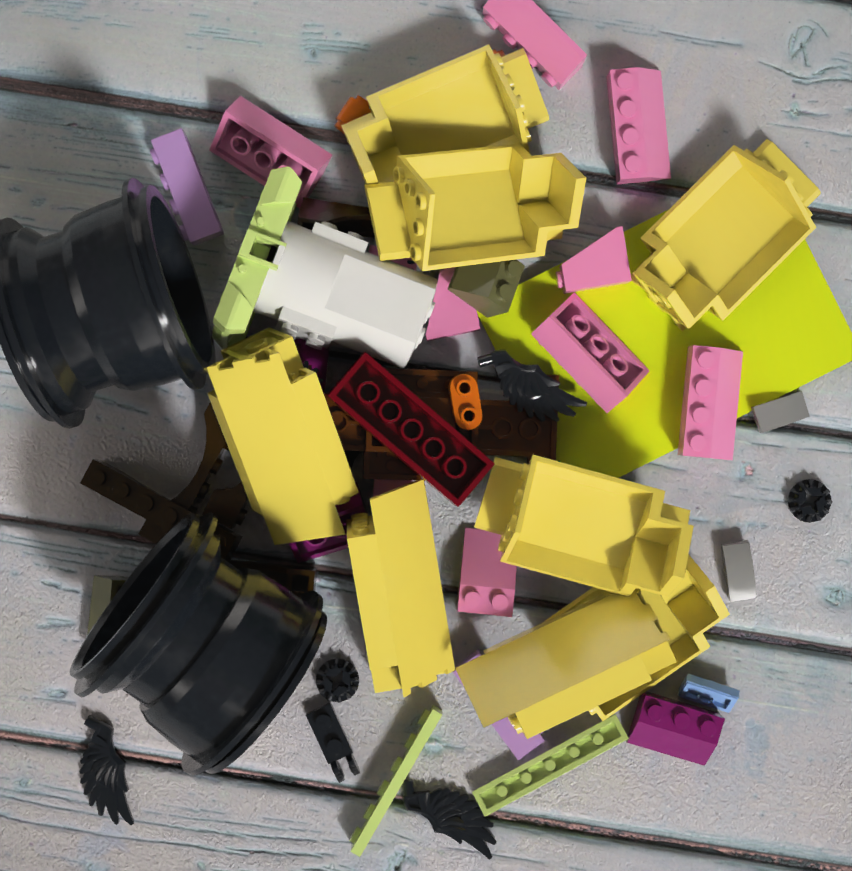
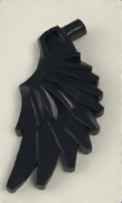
[477,350,587,422]
[79,715,134,826]
[402,779,497,860]

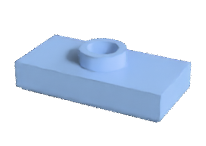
[678,673,740,713]

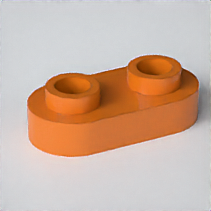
[449,374,482,430]

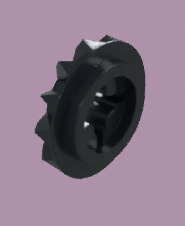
[788,479,833,523]
[316,659,359,703]

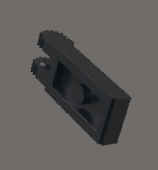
[306,702,360,783]

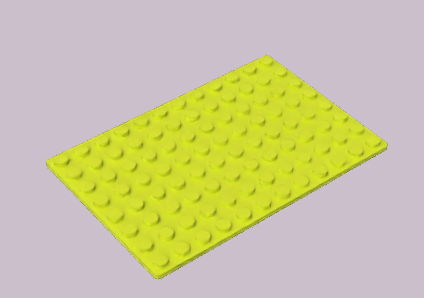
[477,209,852,478]

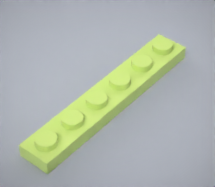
[349,705,442,857]
[472,714,629,817]

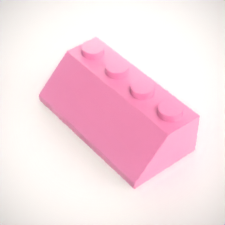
[482,0,587,90]
[606,67,671,185]
[209,96,332,208]
[531,292,649,413]
[678,345,743,460]

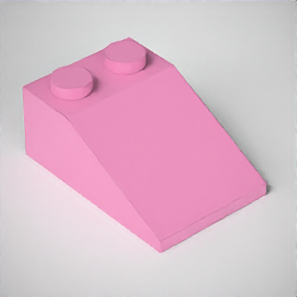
[457,527,517,617]

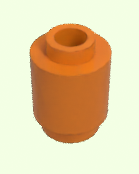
[334,95,371,134]

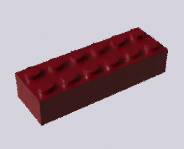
[326,352,495,507]

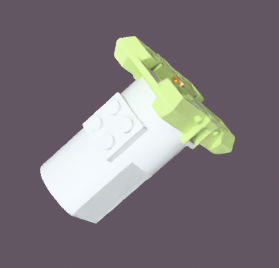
[212,166,437,369]

